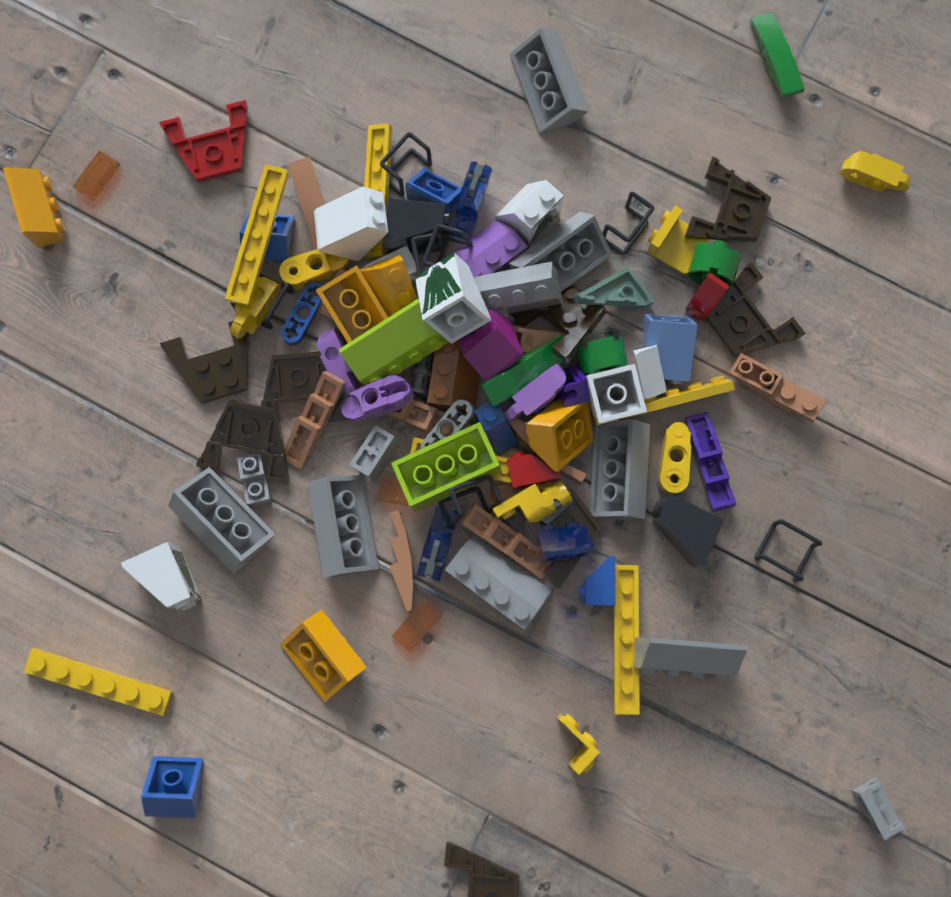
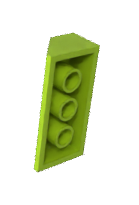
[339,298,449,386]
[391,422,503,512]

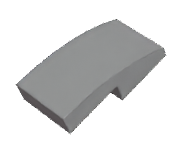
[237,453,272,507]

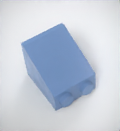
[642,314,698,384]

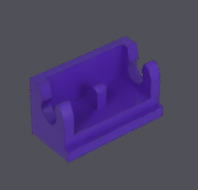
[557,363,591,407]

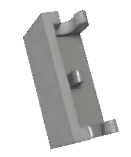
[349,425,401,483]
[852,778,905,840]

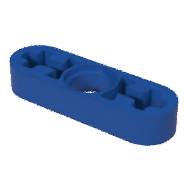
[281,282,322,346]

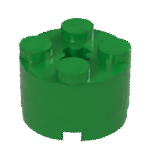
[688,241,742,288]
[576,335,628,376]

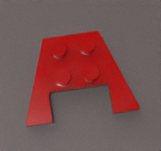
[159,100,248,182]

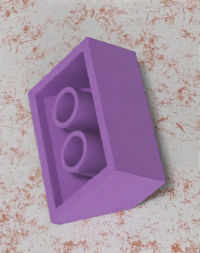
[449,219,528,277]

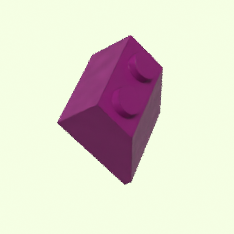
[459,309,523,381]

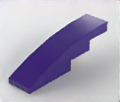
[684,412,736,512]

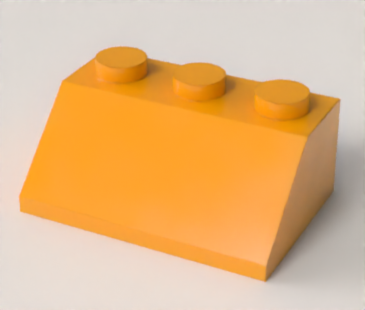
[3,167,66,248]
[360,255,417,317]
[316,266,389,343]
[526,398,594,472]
[280,609,367,703]

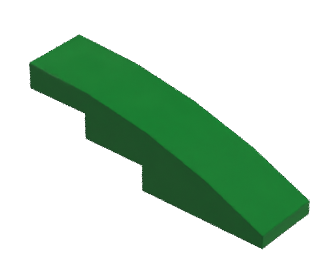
[750,13,805,98]
[481,335,564,407]

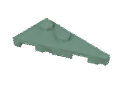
[573,266,655,307]

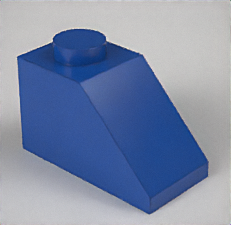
[474,402,518,456]
[579,556,615,606]

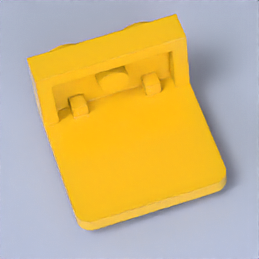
[647,205,709,275]
[557,714,600,775]

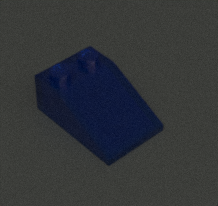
[536,522,595,562]

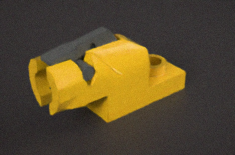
[492,481,573,524]

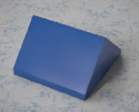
[405,168,464,213]

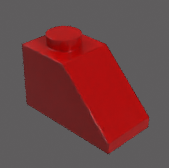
[685,273,729,321]
[506,452,561,490]

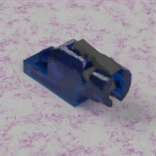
[449,161,492,240]
[416,506,458,582]

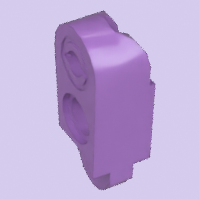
[317,327,360,397]
[504,364,566,422]
[341,375,414,422]

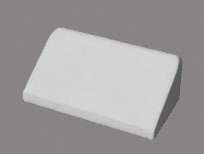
[633,345,667,399]

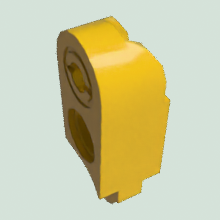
[840,151,912,193]
[279,249,350,290]
[230,277,281,339]
[657,422,691,494]

